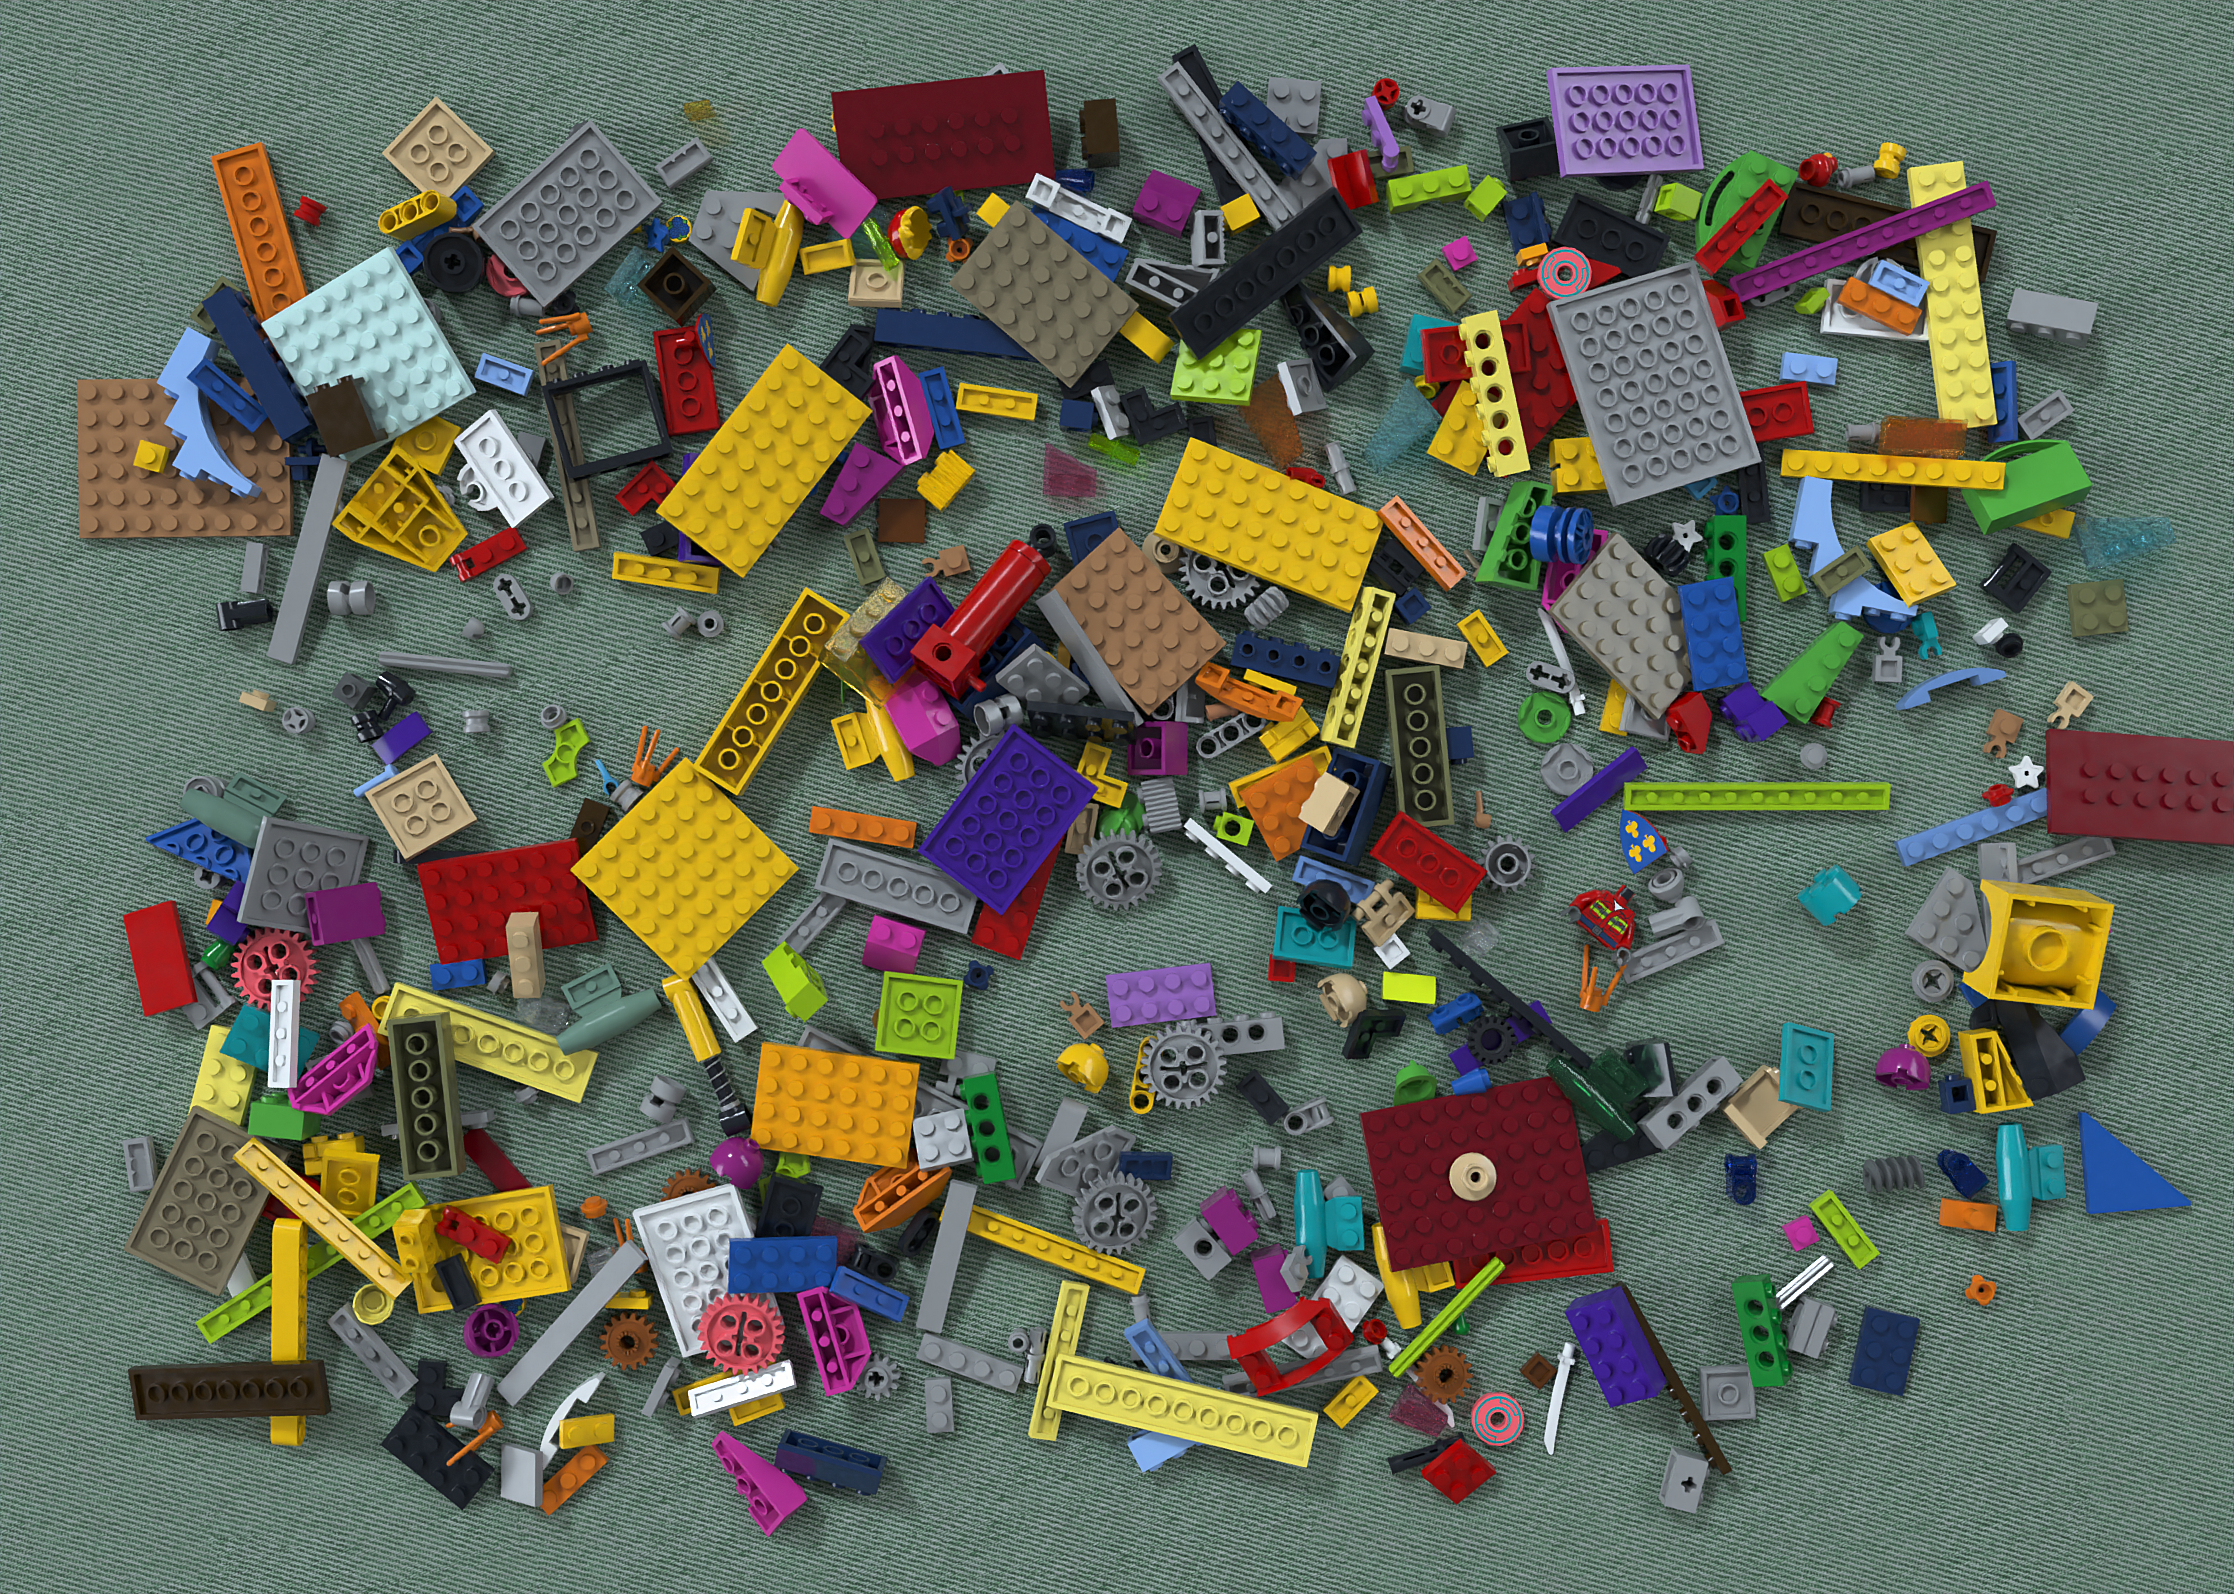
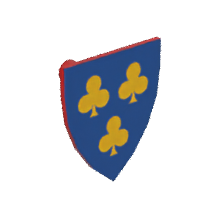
[676,313,716,369]
[1620,809,1669,874]

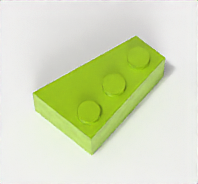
[761,941,828,1022]

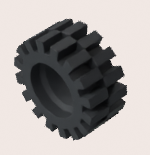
[1466,1015,1517,1065]

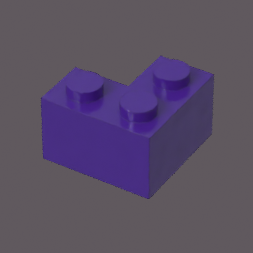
[1716,681,1788,743]
[205,880,251,946]

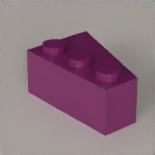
[820,442,906,529]

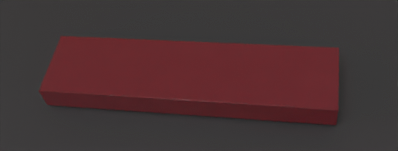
[463,1128,534,1192]

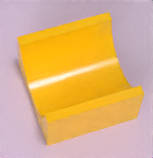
[1962,879,2114,1010]

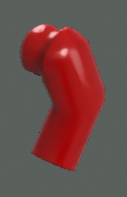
[1286,467,1326,489]

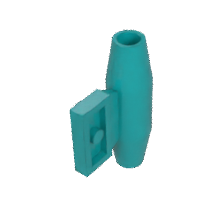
[1995,1122,2066,1231]
[1293,1169,1365,1279]

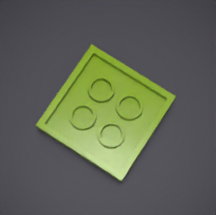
[1170,328,1263,406]
[874,971,963,1060]

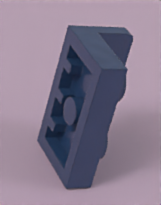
[1501,191,1552,256]

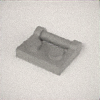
[181,961,238,1030]

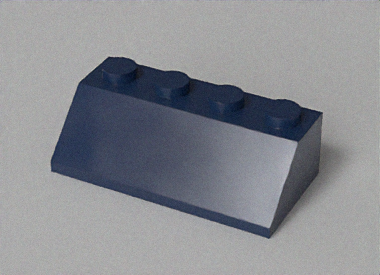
[938,617,1049,725]
[1300,747,1393,867]
[774,1428,887,1496]

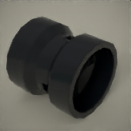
[350,710,384,743]

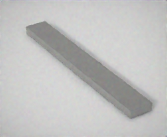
[1157,61,1298,231]
[267,453,351,664]
[496,1239,648,1407]

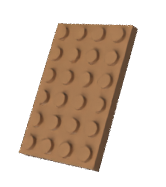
[1046,527,1227,716]

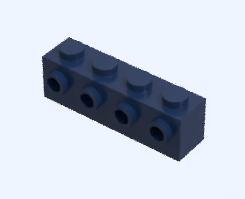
[1217,81,1317,181]
[1229,630,1341,689]

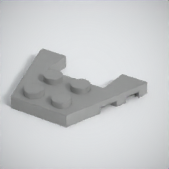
[688,191,785,293]

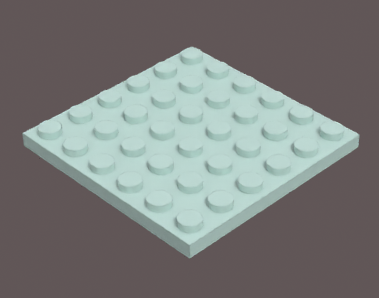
[261,246,477,465]

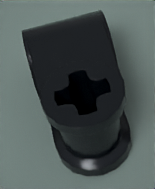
[846,1242,900,1283]

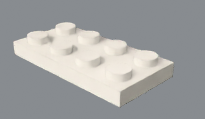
[1281,1253,1384,1359]

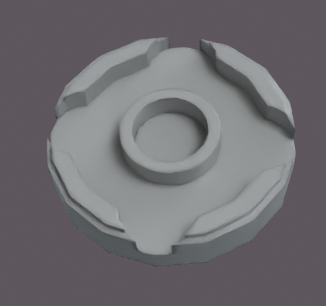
[1540,743,1594,796]

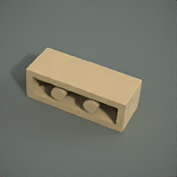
[1381,628,1468,670]
[506,912,546,998]

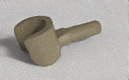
[1462,549,1483,585]

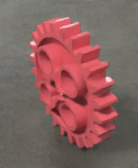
[231,927,321,1011]
[698,1292,785,1376]

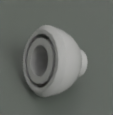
[1648,868,1685,903]

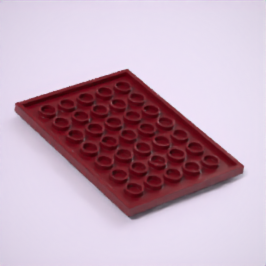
[1358,1073,1598,1272]

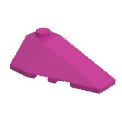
[711,1431,808,1537]

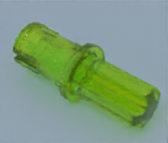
[861,217,899,271]
[1088,433,1141,467]

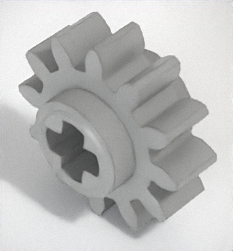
[857,1351,901,1401]

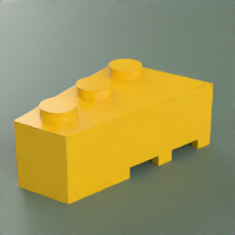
[1958,1028,2034,1114]

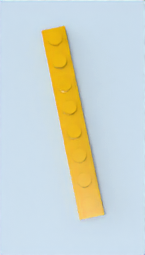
[1780,449,2006,491]
[232,1137,415,1301]
[938,1202,1146,1296]

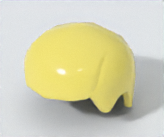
[353,1283,395,1325]

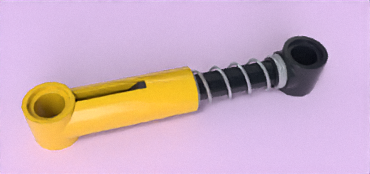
[662,974,753,1137]

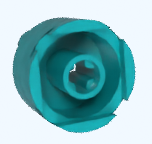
[1796,864,1863,926]

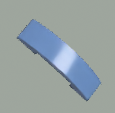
[1895,668,2007,710]

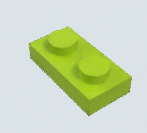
[1760,543,1807,603]

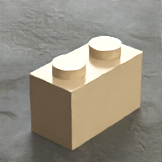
[1298,772,1360,837]

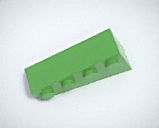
[1757,621,1864,725]

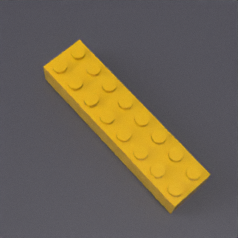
[692,587,854,796]

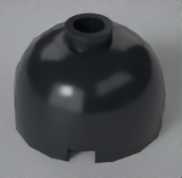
[1296,879,1351,932]

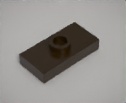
[569,798,612,855]

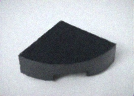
[1969,999,1999,1030]

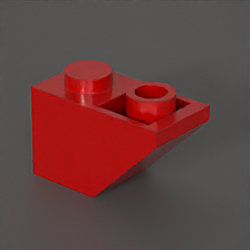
[1702,279,1746,332]
[1664,692,1712,754]

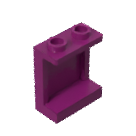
[304,882,386,946]

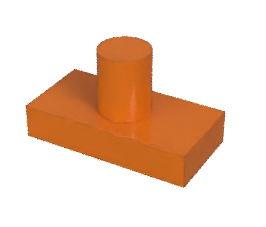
[1938,1198,1998,1232]

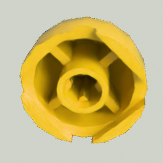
[1055,1043,1109,1093]

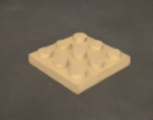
[382,96,496,198]
[365,753,478,862]

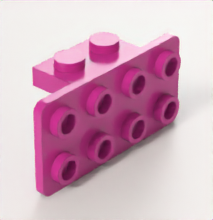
[772,128,878,239]

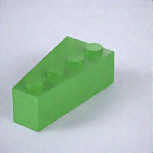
[1475,480,1553,591]

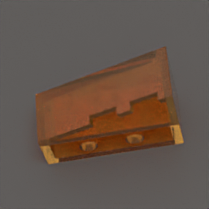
[1235,372,1304,471]
[1878,415,1969,459]

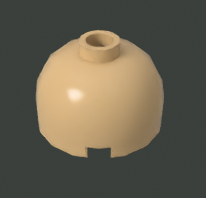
[1318,973,1368,1027]

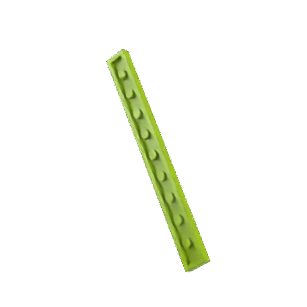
[1623,782,1891,810]
[195,1180,429,1344]

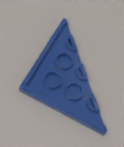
[145,818,254,884]
[2078,1111,2191,1214]

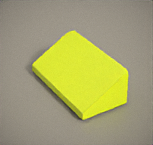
[1381,971,1436,1004]

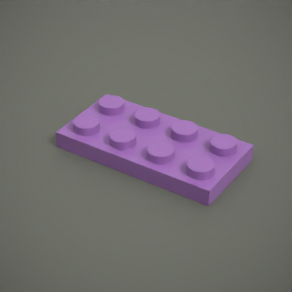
[1106,962,1216,1028]

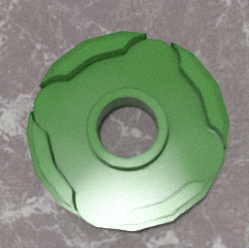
[1517,691,1571,744]

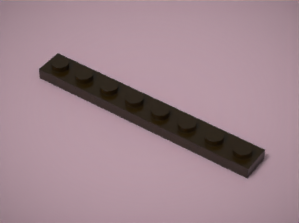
[1612,1281,1732,1475]

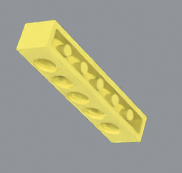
[1458,310,1530,477]
[1319,587,1396,748]

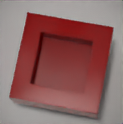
[1267,953,1296,983]

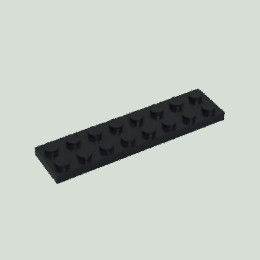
[1166,187,1363,360]

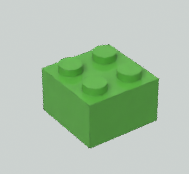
[248,1092,322,1140]

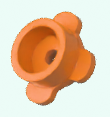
[946,237,973,264]
[1965,1274,1996,1306]

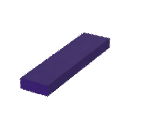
[1550,746,1647,833]
[1448,999,1552,1076]

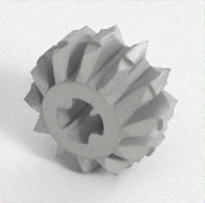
[1244,586,1289,630]

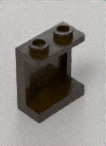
[305,374,388,458]

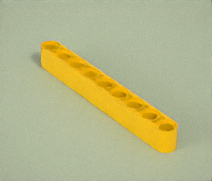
[976,192,1175,365]
[271,1218,308,1446]

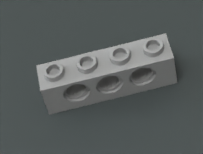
[1181,1011,1285,1056]
[1637,1055,1743,1149]

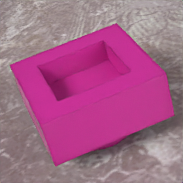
[1441,235,1478,273]
[1781,1215,1820,1252]

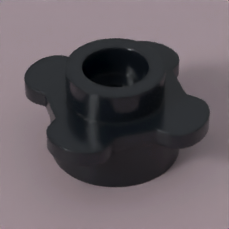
[552,290,580,317]

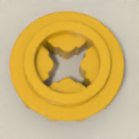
[1907,1014,1950,1057]

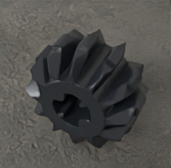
[1644,533,1691,577]

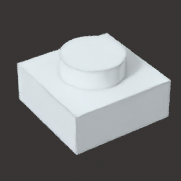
[1972,618,2009,645]
[1373,933,1410,969]

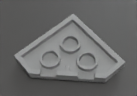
[1277,138,1348,213]
[1904,867,1987,972]
[1035,1125,1137,1203]

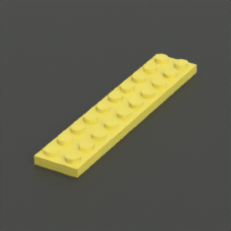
[1907,161,1997,433]
[1046,1352,1319,1468]

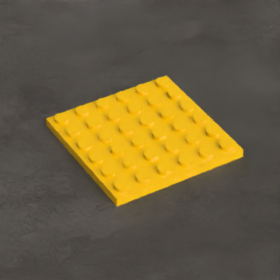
[570,757,799,982]

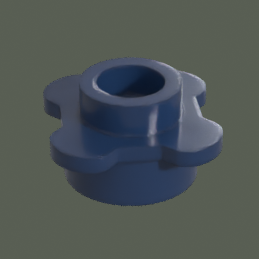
[963,960,993,990]

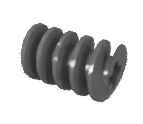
[1862,1155,1925,1193]

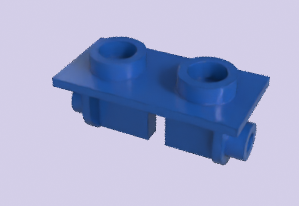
[1426,990,1484,1035]

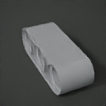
[1196,712,1266,759]
[1034,1096,1089,1169]

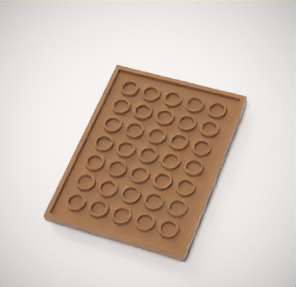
[77,377,294,539]

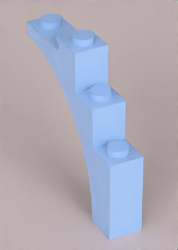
[157,327,262,499]
[1788,476,1918,622]

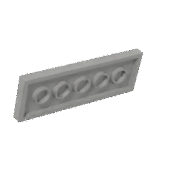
[814,838,978,935]

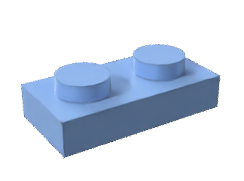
[1868,260,1930,307]
[1779,352,1838,387]
[474,353,535,397]

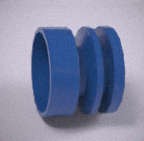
[1530,505,1594,565]

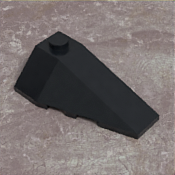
[1279,281,1375,392]
[1994,999,2086,1101]

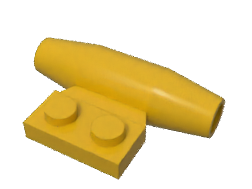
[730,199,804,307]
[831,675,915,782]
[1371,1222,1455,1329]

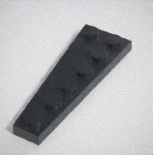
[1171,44,1257,207]

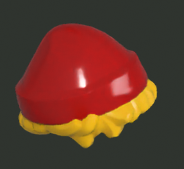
[887,206,932,260]

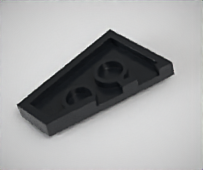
[1580,1100,1662,1174]

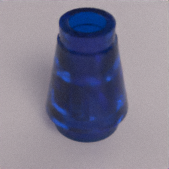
[1055,168,1095,195]

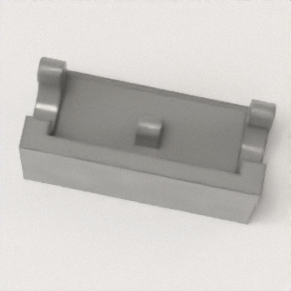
[1175,670,1205,724]

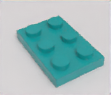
[1272,906,1357,970]
[220,1002,320,1080]
[1778,1022,1834,1112]

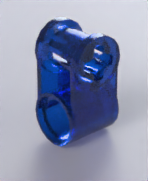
[1937,1149,1989,1200]
[1724,1153,1757,1206]

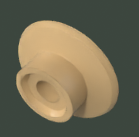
[1142,531,1187,575]
[1449,1153,1497,1201]

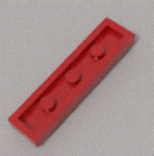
[1692,178,1789,276]

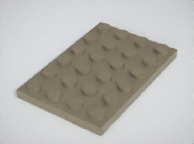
[948,200,1140,389]
[1547,532,1692,719]
[123,1105,292,1296]

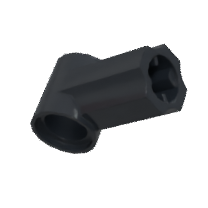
[215,599,274,631]

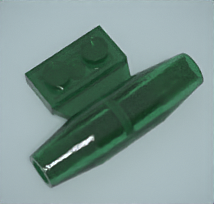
[1545,1046,1649,1142]

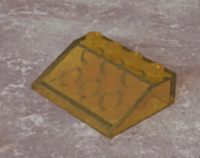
[817,577,916,710]

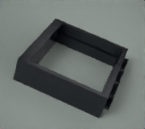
[541,359,674,483]

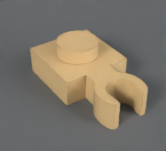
[2047,681,2094,729]

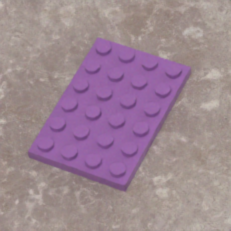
[1546,64,1704,178]

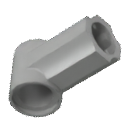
[1648,896,1705,938]
[450,1372,495,1430]

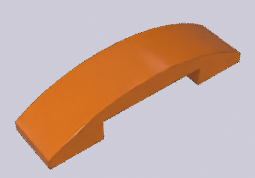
[1195,662,1303,722]

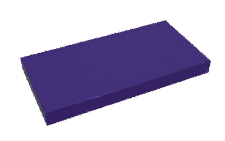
[858,576,955,684]

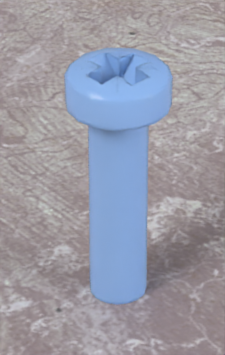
[354,764,400,799]

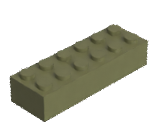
[1382,665,1455,827]
[387,1011,467,1181]

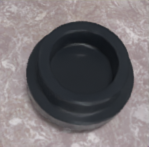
[1995,633,2023,658]

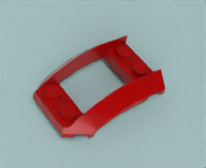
[1227,1296,1354,1398]

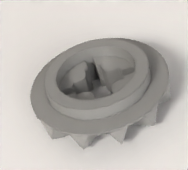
[1910,960,1954,1002]

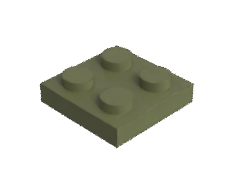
[2066,579,2129,637]

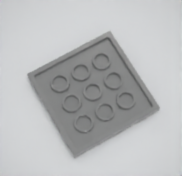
[237,816,369,934]

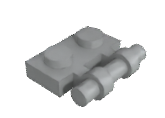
[935,1049,997,1103]

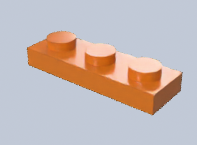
[1836,276,1922,336]
[338,991,391,1071]
[540,1444,609,1516]

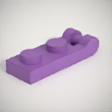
[1361,95,1399,173]

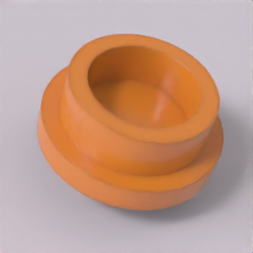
[580,1196,608,1219]

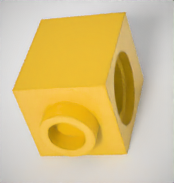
[1220,193,1260,237]

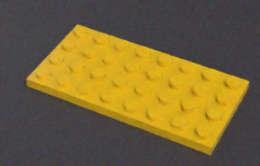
[656,343,873,579]
[1152,437,1384,613]

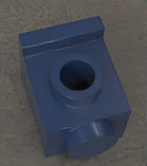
[1937,1072,1976,1114]

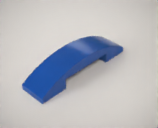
[395,185,485,276]
[2058,988,2117,1056]

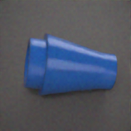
[1451,1067,1492,1096]

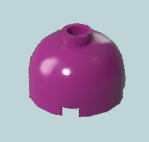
[1875,1044,1931,1091]
[709,1137,764,1189]
[463,1304,519,1359]

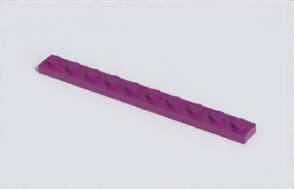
[1728,180,1997,303]

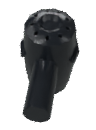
[375,671,416,721]

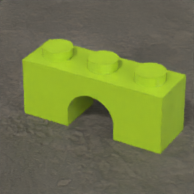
[1385,164,1472,214]

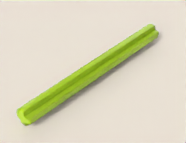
[1388,1257,1506,1378]

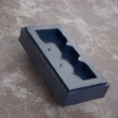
[1118,1151,1173,1180]

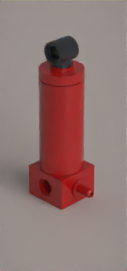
[910,524,1057,700]

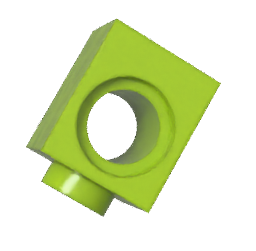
[1463,175,1507,222]
[1654,182,1702,222]
[1212,812,1254,846]

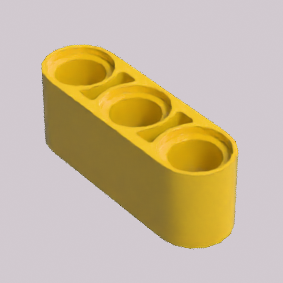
[378,189,457,241]
[1129,1036,1163,1114]

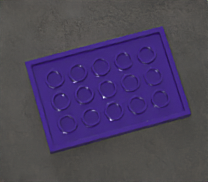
[917,723,1099,915]

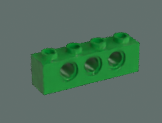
[1704,515,1746,623]
[959,1070,1017,1185]
[1731,1274,1793,1387]

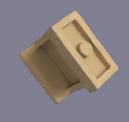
[1718,1065,1804,1149]

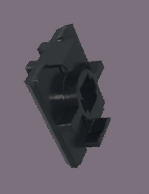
[1366,537,1425,599]

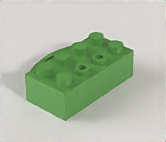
[1695,150,1799,274]
[1961,439,2093,536]

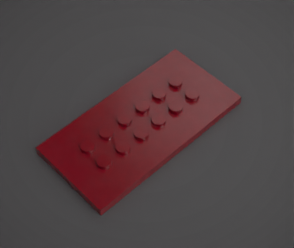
[831,69,1056,199]
[2045,729,2234,847]

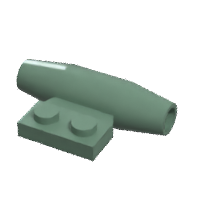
[179,771,287,849]
[556,962,662,1056]

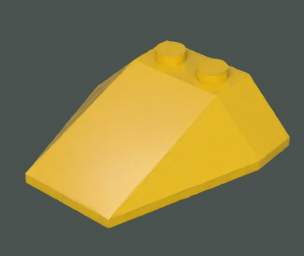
[332,445,468,572]

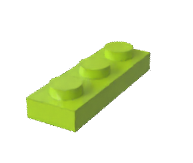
[1808,1189,1880,1269]

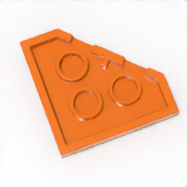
[1239,754,1321,862]

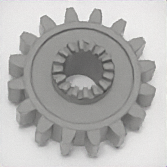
[1476,835,1536,893]

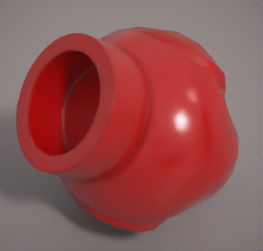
[1798,152,1838,188]

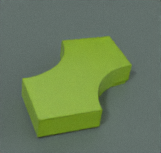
[542,718,591,788]
[758,1151,811,1207]

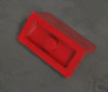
[1327,149,1379,210]

